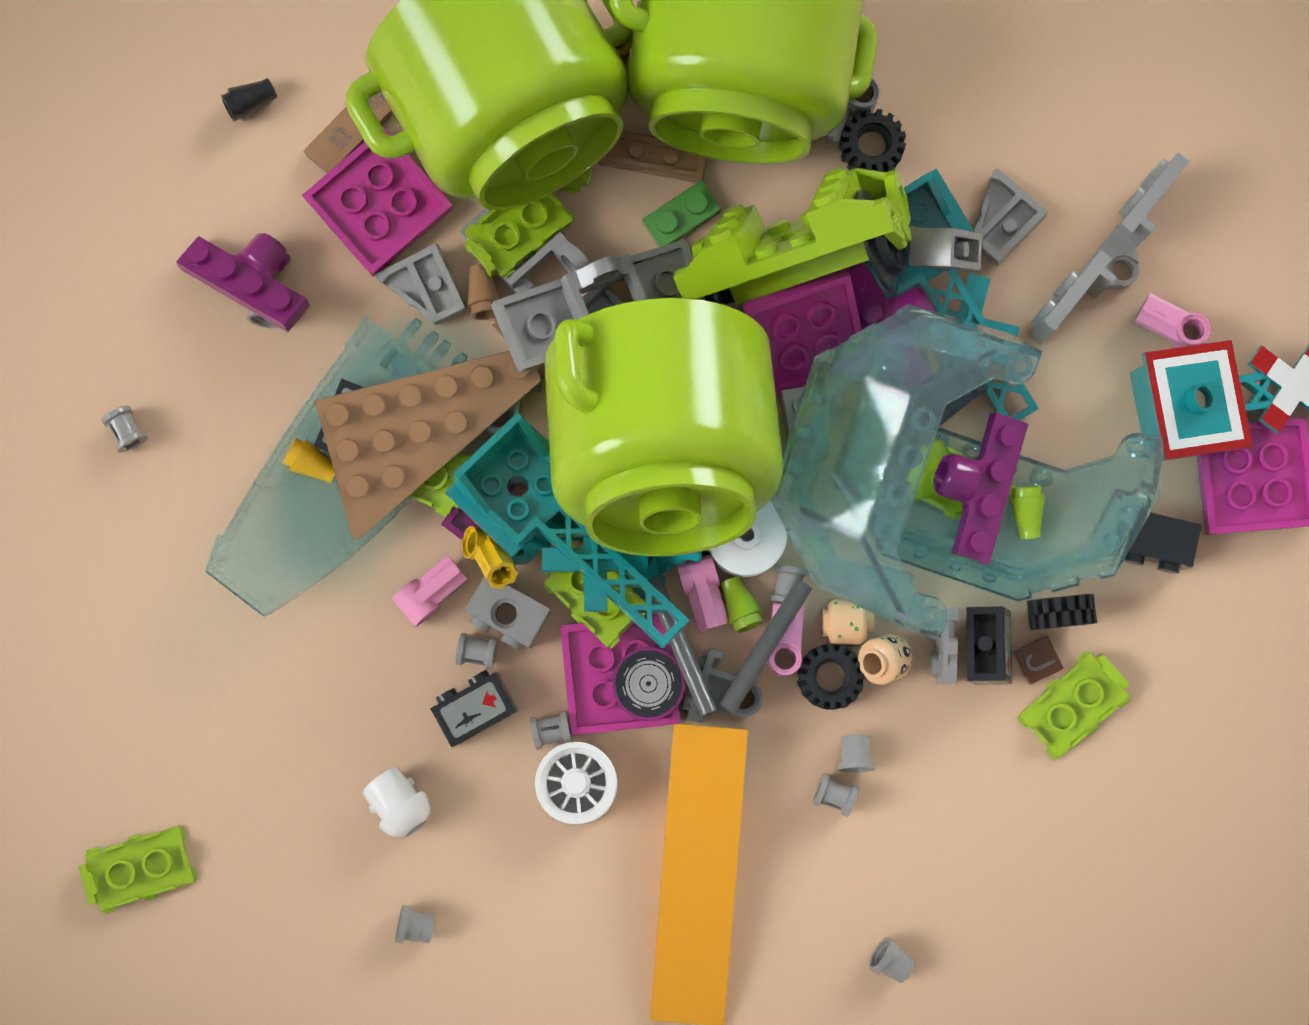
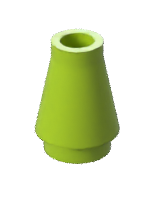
[1008,486,1045,539]
[720,576,763,633]

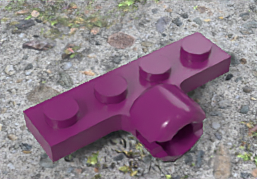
[176,233,310,332]
[847,262,938,401]
[933,413,1028,565]

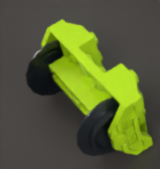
[673,168,911,313]

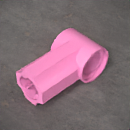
[1134,293,1211,348]
[676,554,729,632]
[392,555,468,627]
[767,603,804,677]

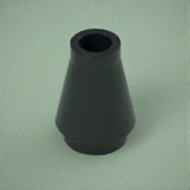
[221,78,277,122]

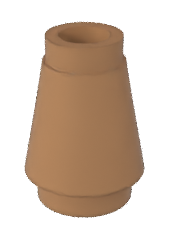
[467,264,501,320]

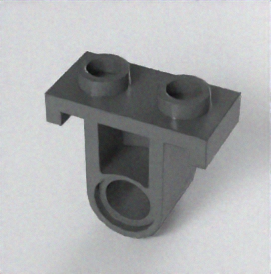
[682,648,763,723]

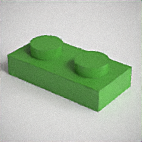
[642,180,721,247]

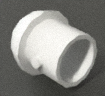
[362,767,431,838]

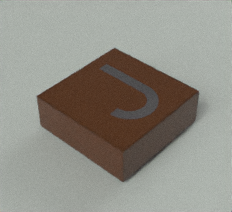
[1013,636,1064,685]

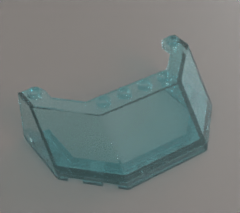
[770,304,1043,638]
[832,344,1163,602]

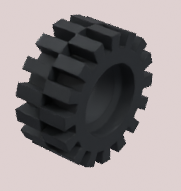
[839,109,906,173]
[1027,594,1097,630]
[797,644,865,710]

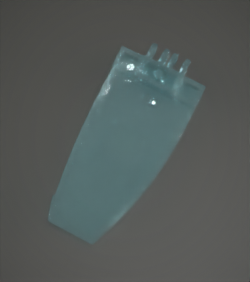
[205,316,468,616]

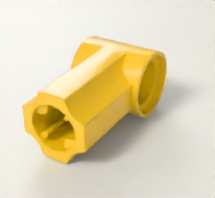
[462,526,519,589]

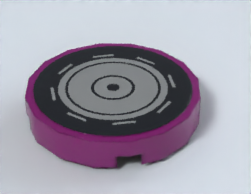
[612,647,685,721]

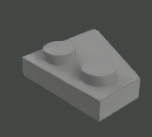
[974,168,1048,267]
[375,244,467,325]
[928,608,959,684]

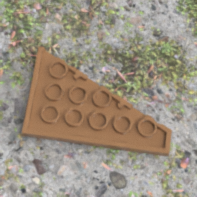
[315,351,540,540]

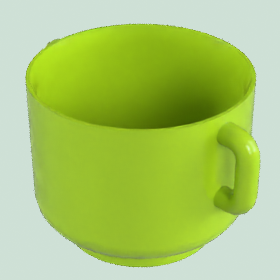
[345,0,633,210]
[609,0,877,164]
[545,298,783,556]

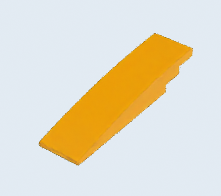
[650,724,748,1025]

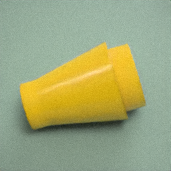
[282,438,335,484]

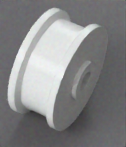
[708,502,787,577]
[535,742,618,824]

